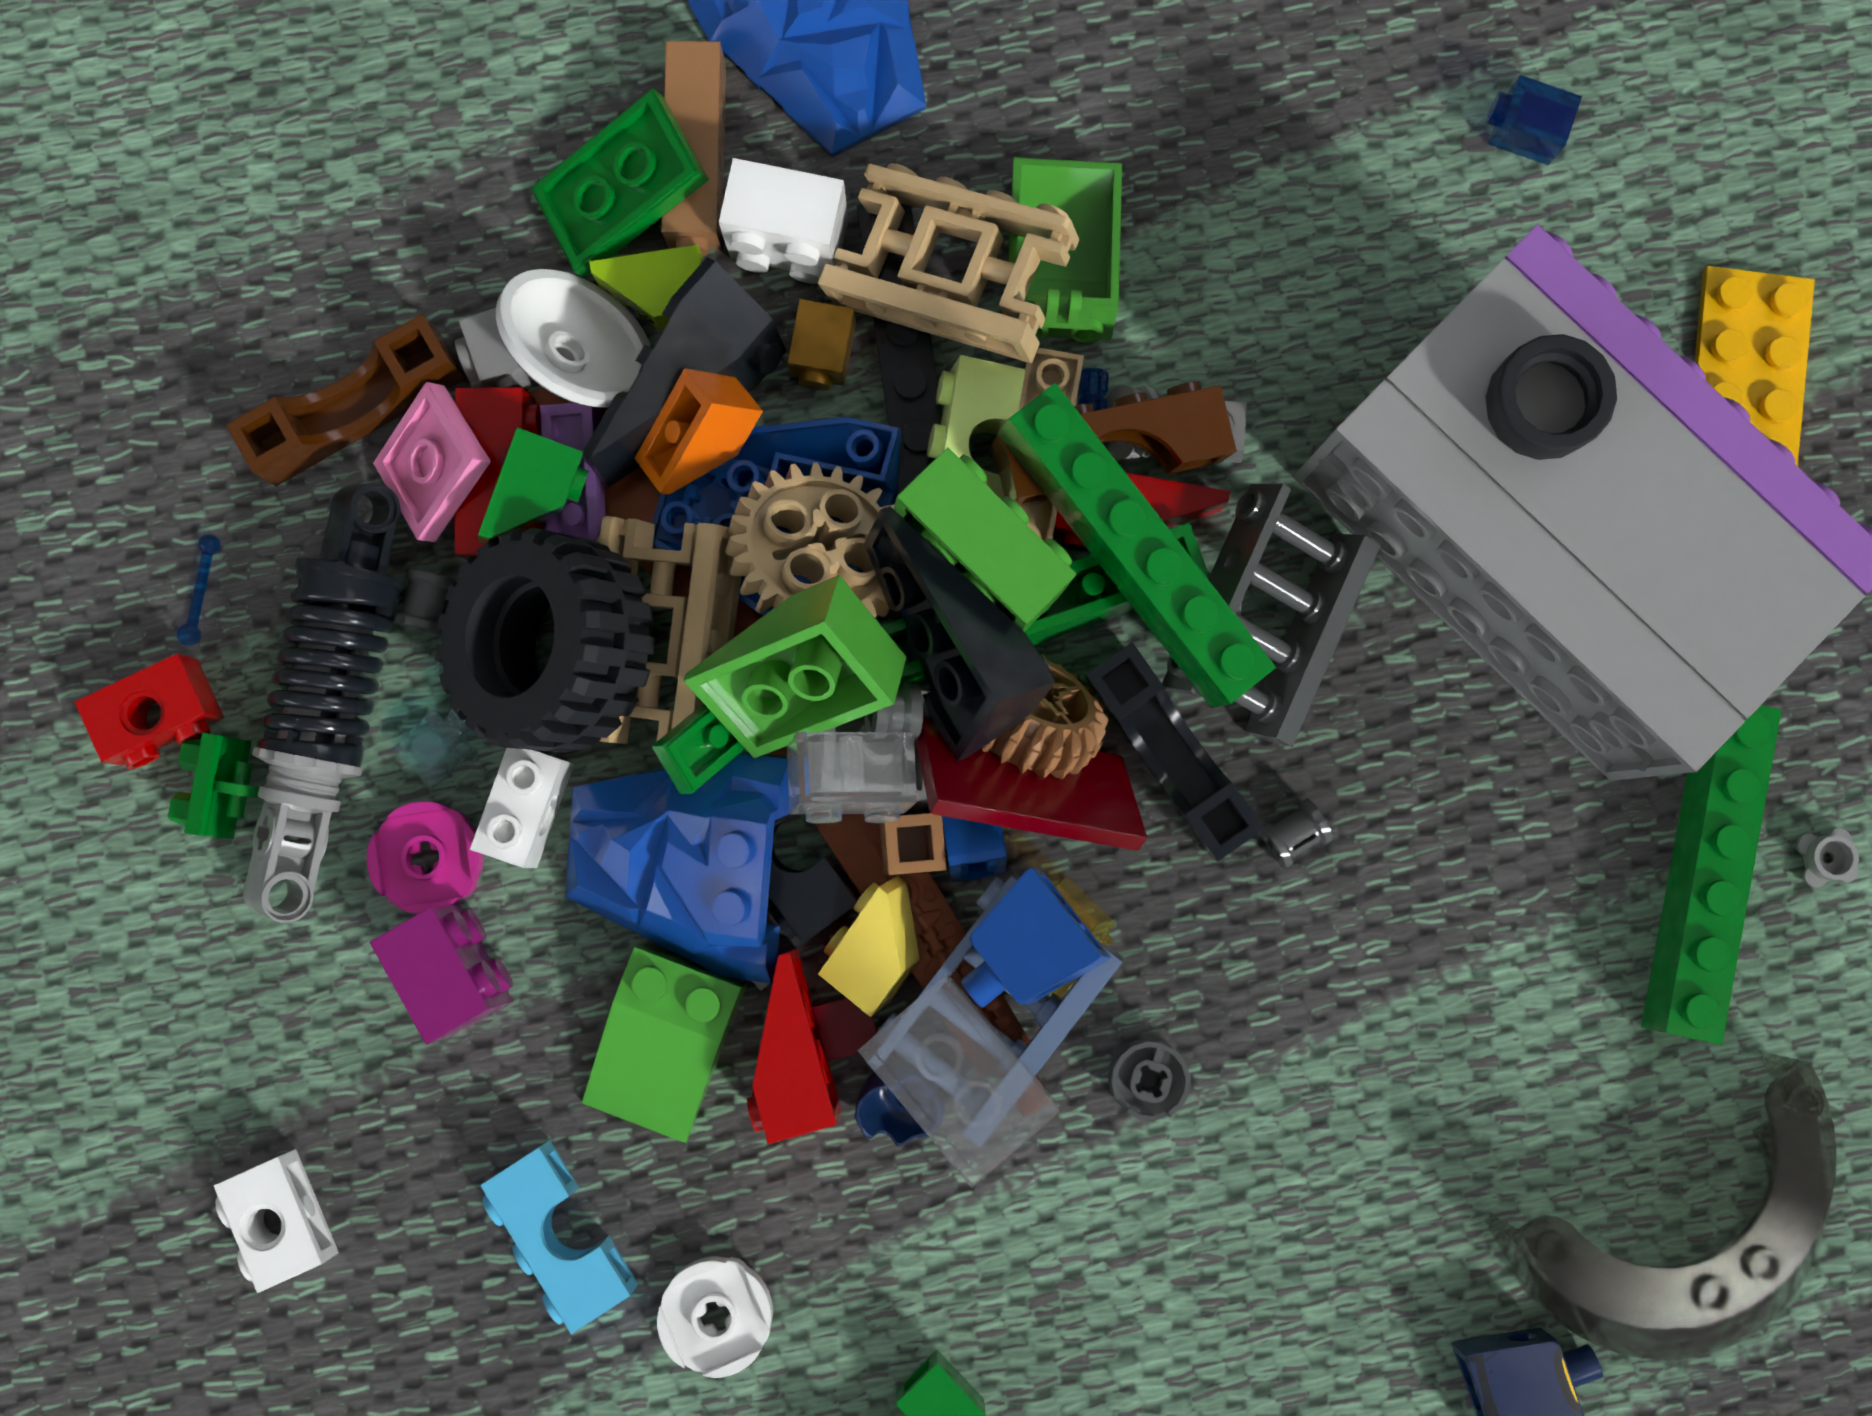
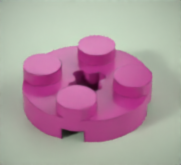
[366,801,484,914]

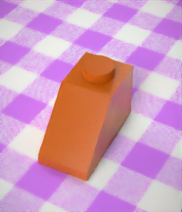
[634,368,763,495]

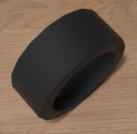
[1485,334,1618,460]

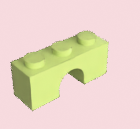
[927,355,1025,499]

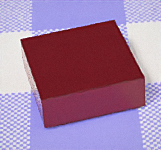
[812,997,881,1062]

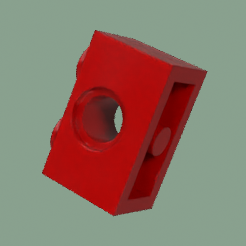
[74,653,225,769]

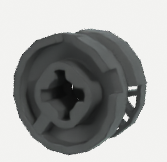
[1108,1038,1191,1122]

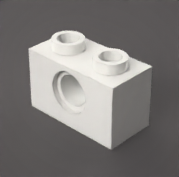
[470,748,574,868]
[214,1149,339,1293]

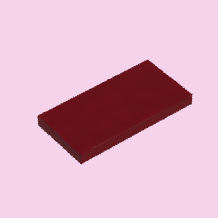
[915,716,1147,851]

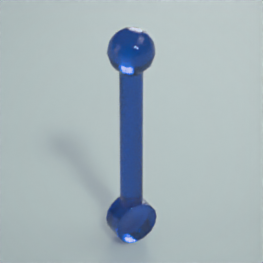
[177,534,221,646]

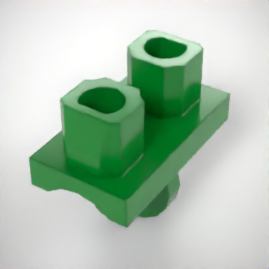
[168,733,261,839]

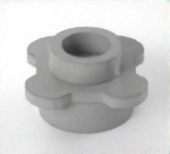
[1796,828,1859,888]

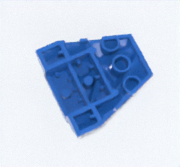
[686,0,926,157]
[565,751,794,984]

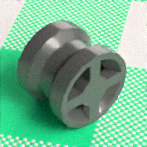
[864,683,923,740]

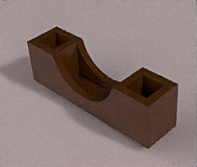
[225,314,466,486]
[992,381,1237,506]

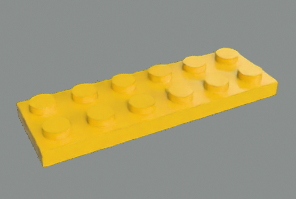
[1694,266,1815,467]

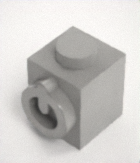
[455,308,533,391]

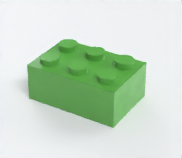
[894,447,1077,632]

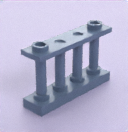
[871,873,1123,1147]

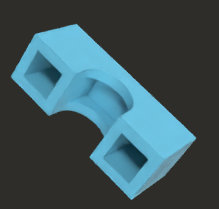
[480,1140,638,1334]

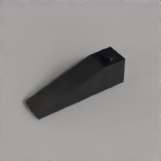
[583,257,786,487]
[864,506,1055,762]

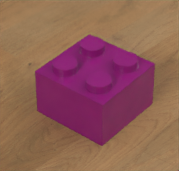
[369,905,513,1045]

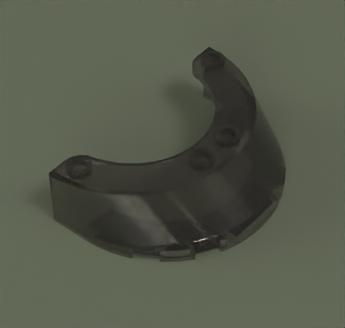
[1484,1053,1837,1360]

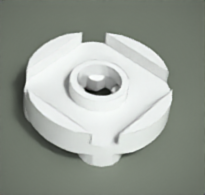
[657,1256,773,1378]

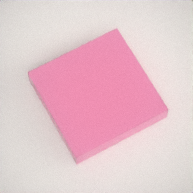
[373,382,491,542]

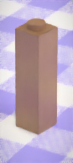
[661,41,726,257]

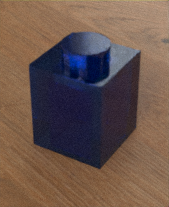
[1486,75,1582,165]

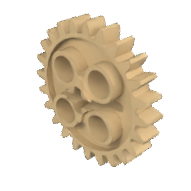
[726,462,895,618]

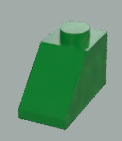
[478,427,589,544]

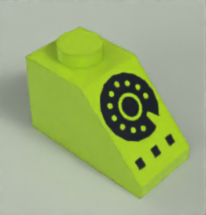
[589,244,704,331]

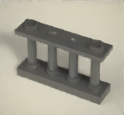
[1162,483,1381,747]

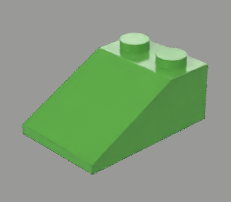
[683,575,906,758]
[582,945,747,1143]

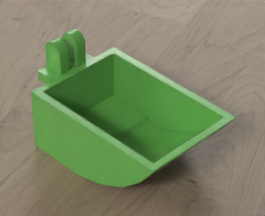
[1007,157,1122,343]

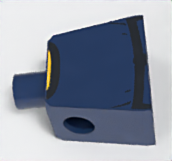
[1451,1327,1603,1416]

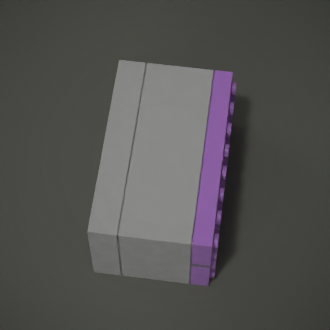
[1293,224,1872,781]

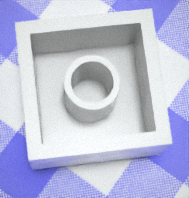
[719,158,849,284]

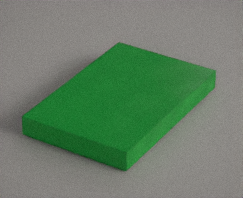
[530,88,709,278]

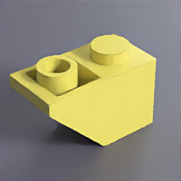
[818,876,920,1017]

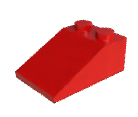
[747,948,842,1145]

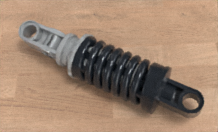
[243,483,405,923]

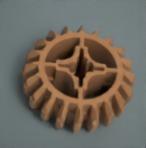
[982,654,1109,779]

